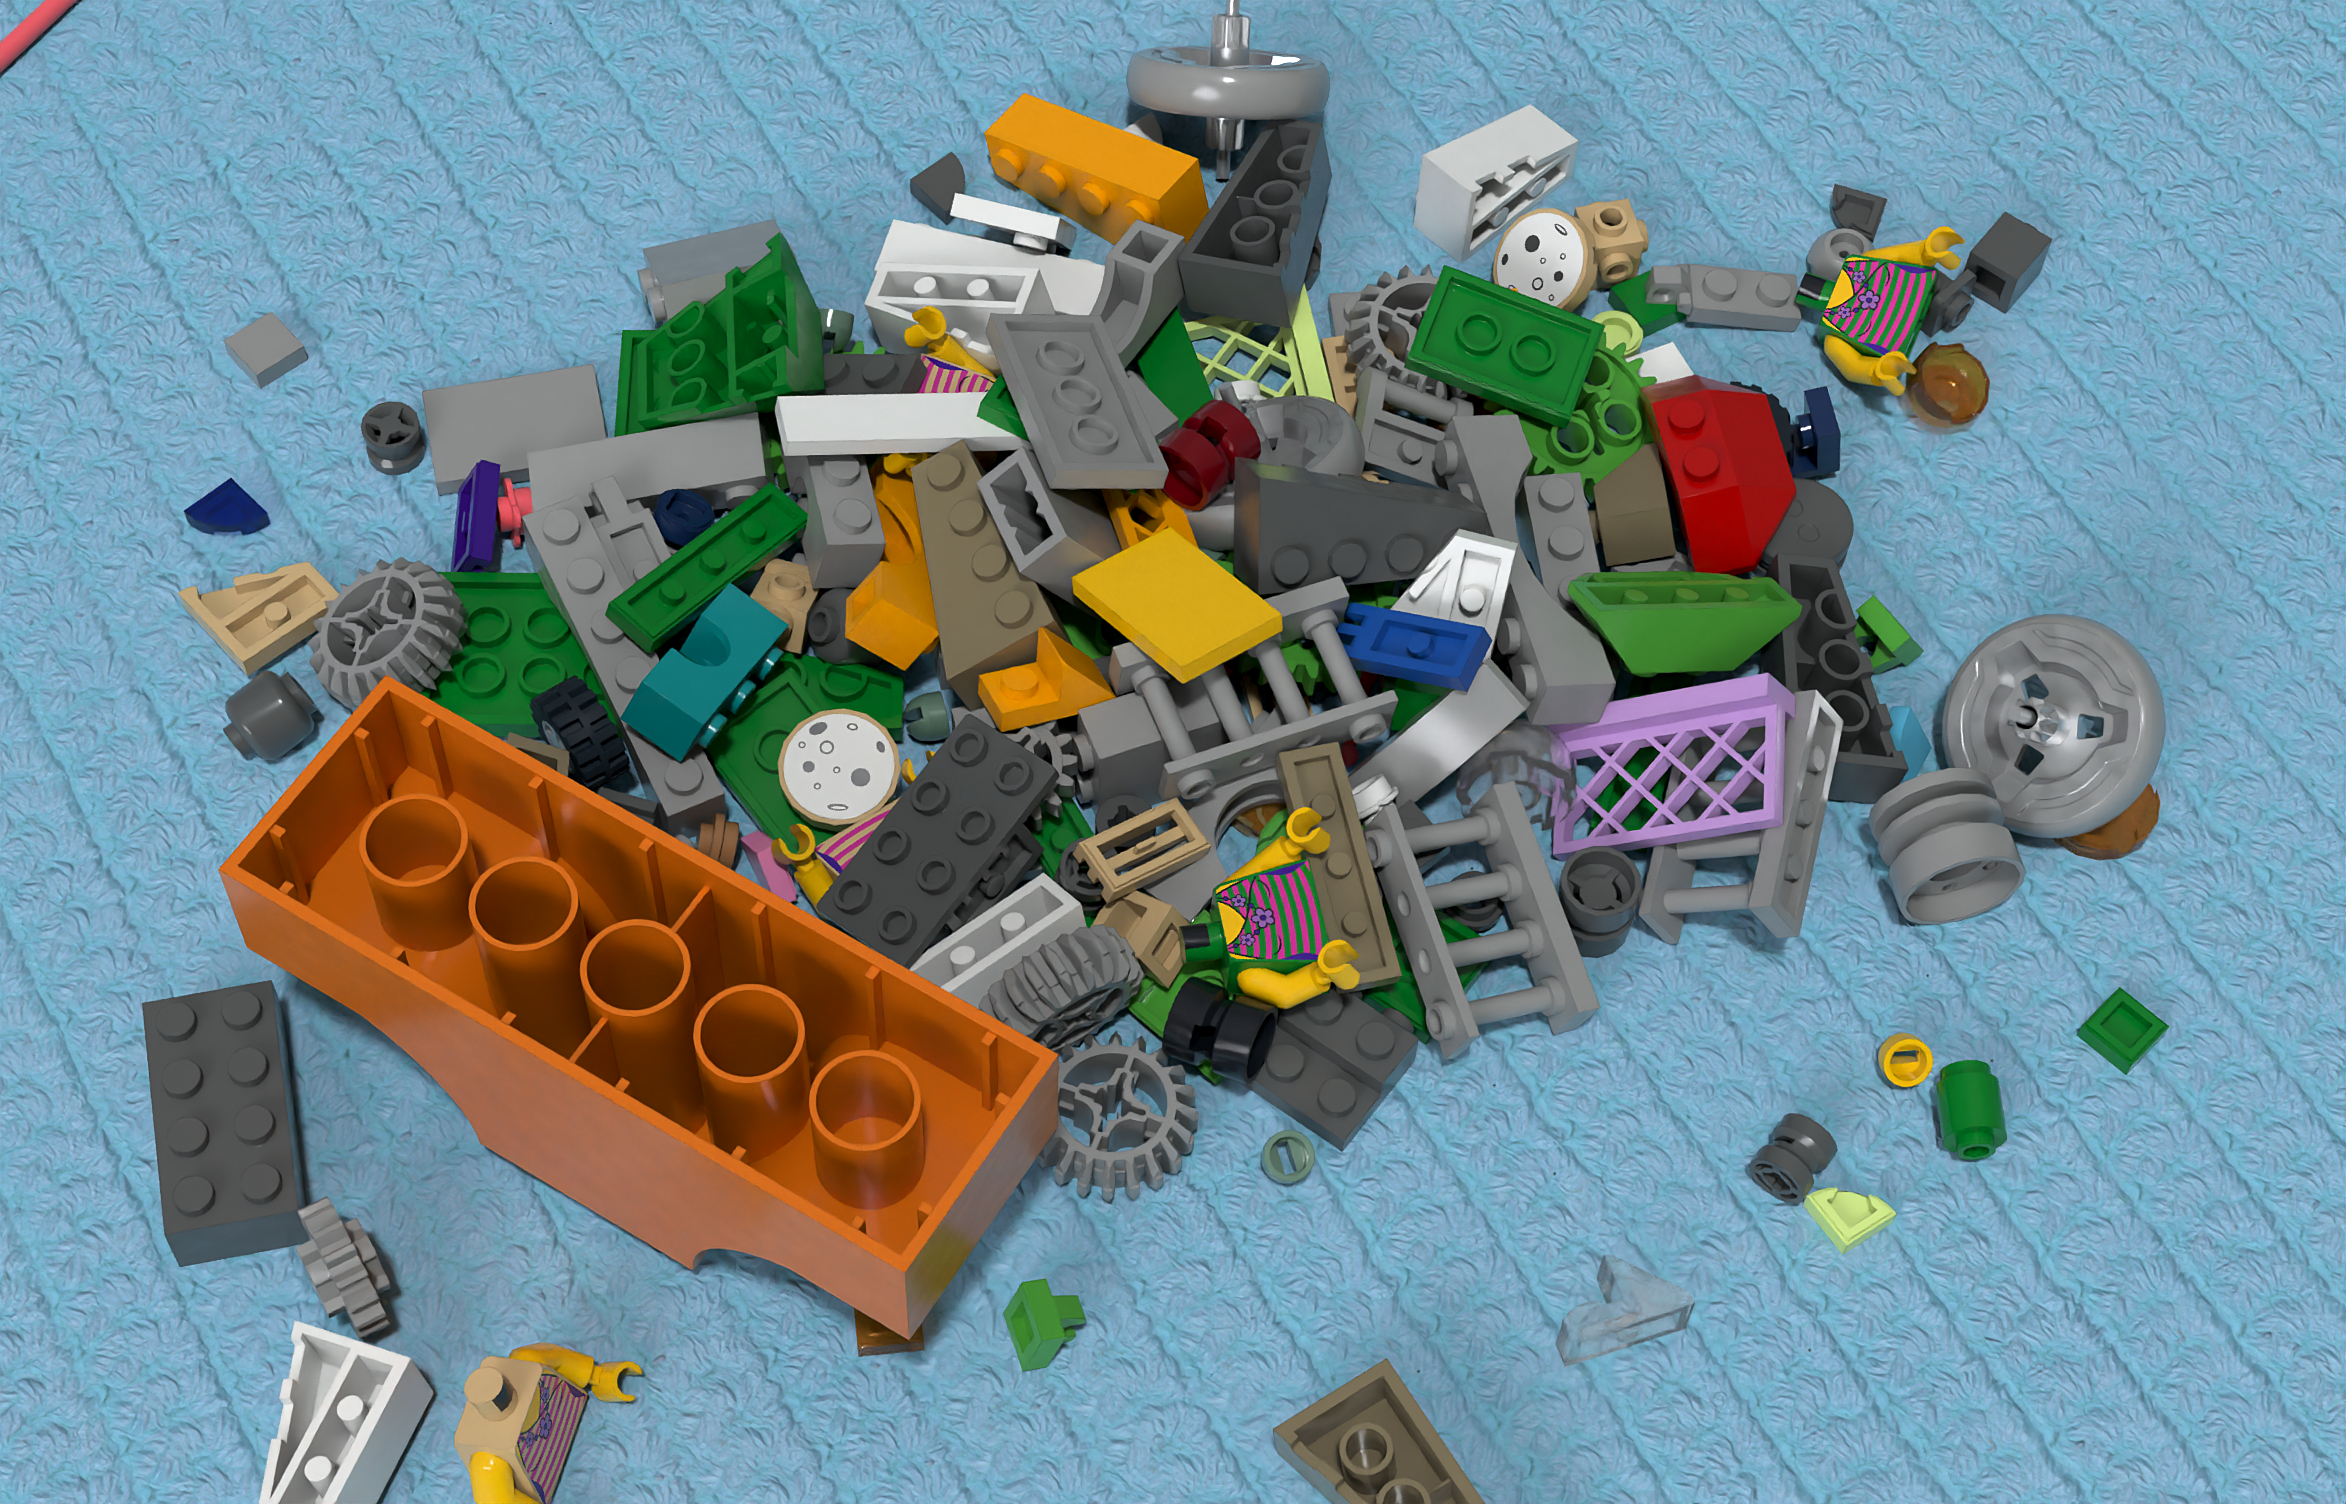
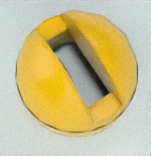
[1878,1032,1933,1087]

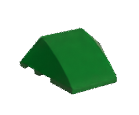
[637,232,825,429]

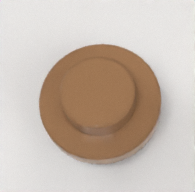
[695,812,739,869]

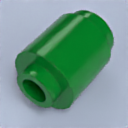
[1935,1060,2007,1160]

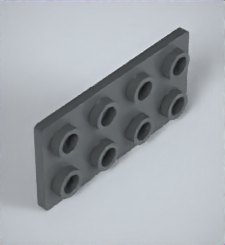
[816,714,1059,970]

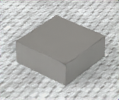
[224,312,308,389]

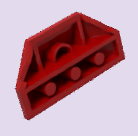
[1639,375,1797,576]

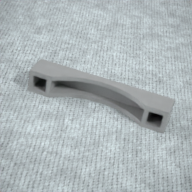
[1435,415,1616,726]
[522,495,726,839]

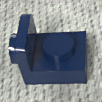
[1790,386,1841,478]

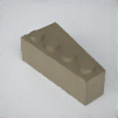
[911,439,1074,712]
[1273,1358,1485,1504]

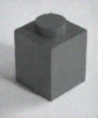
[1964,212,2052,314]

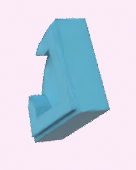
[1889,706,1932,784]

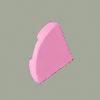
[739,830,797,902]

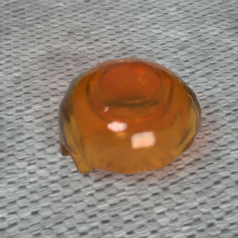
[1904,341,1990,429]

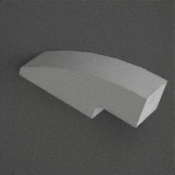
[1348,658,1531,809]

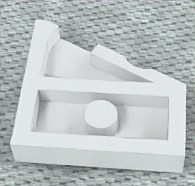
[950,193,1077,255]
[1390,529,1518,662]

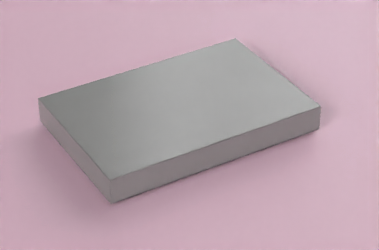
[422,364,607,495]

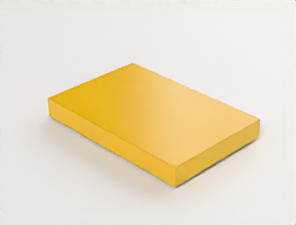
[1071,527,1283,684]

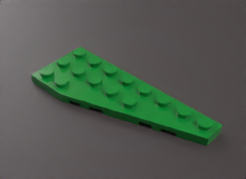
[420,572,904,741]

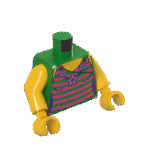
[1795,226,1965,396]
[1179,807,1360,1009]

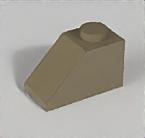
[1588,443,1676,567]

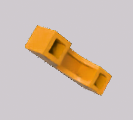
[845,454,940,671]

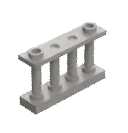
[1108,576,1398,801]
[1638,690,1844,944]
[1363,781,1601,1060]

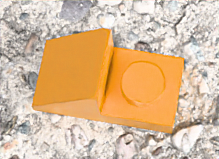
[978,626,1116,732]

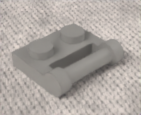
[1355,366,1474,491]

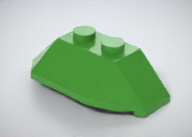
[1567,571,1803,677]

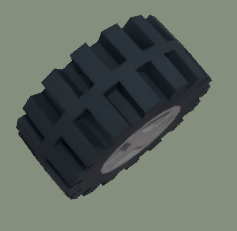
[529,675,630,791]

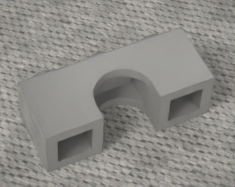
[780,443,886,588]

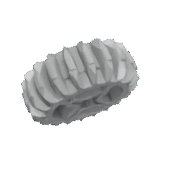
[1344,264,1474,416]
[308,557,468,710]
[978,924,1144,1056]
[1038,1031,1199,1203]

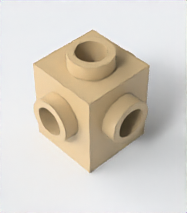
[1574,199,1649,291]

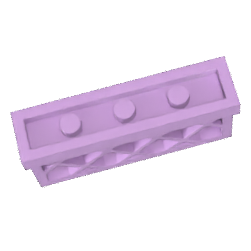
[1548,673,1796,861]

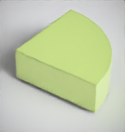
[1803,1188,1897,1255]

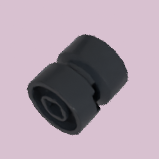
[1162,976,1278,1085]

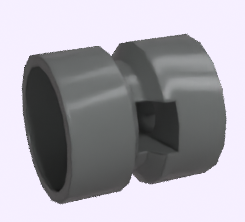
[1557,846,1641,958]

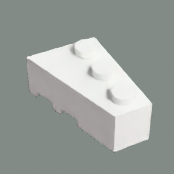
[1413,104,1579,264]
[864,262,1056,378]

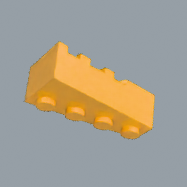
[984,93,1209,245]

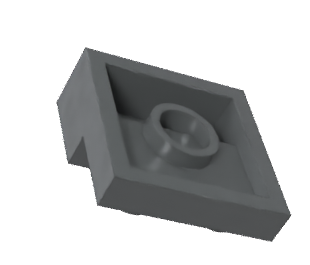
[1239,982,1419,1152]

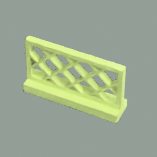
[1184,283,1334,402]

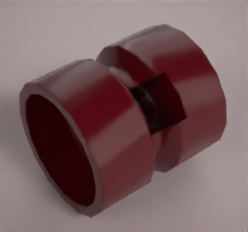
[1158,399,1261,511]

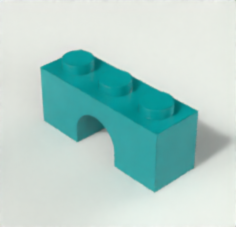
[620,583,789,762]

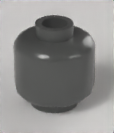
[808,588,884,667]
[223,671,318,761]

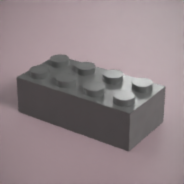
[142,980,309,1267]

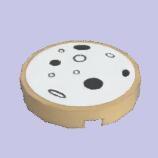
[1493,208,1598,313]
[777,708,901,832]

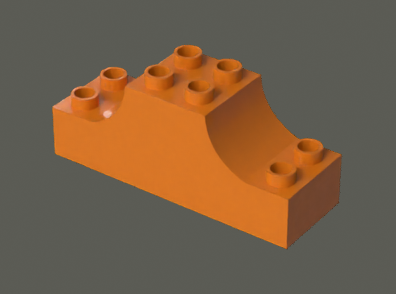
[218,675,1059,1340]

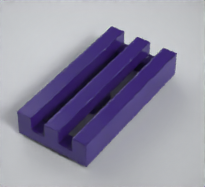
[451,459,500,572]

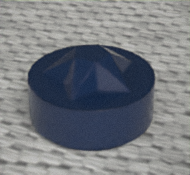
[652,489,715,546]

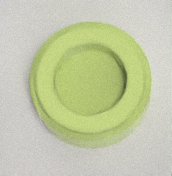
[1592,311,1643,359]

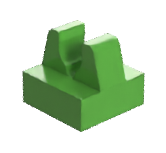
[1854,595,1924,675]
[1003,1278,1086,1371]

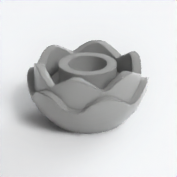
[1807,228,1875,281]

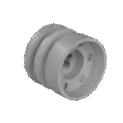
[1868,768,2026,925]

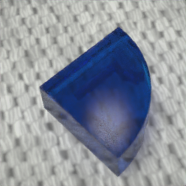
[184,478,271,535]

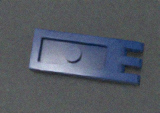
[1336,602,1493,692]

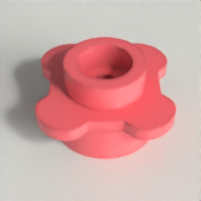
[496,478,533,548]

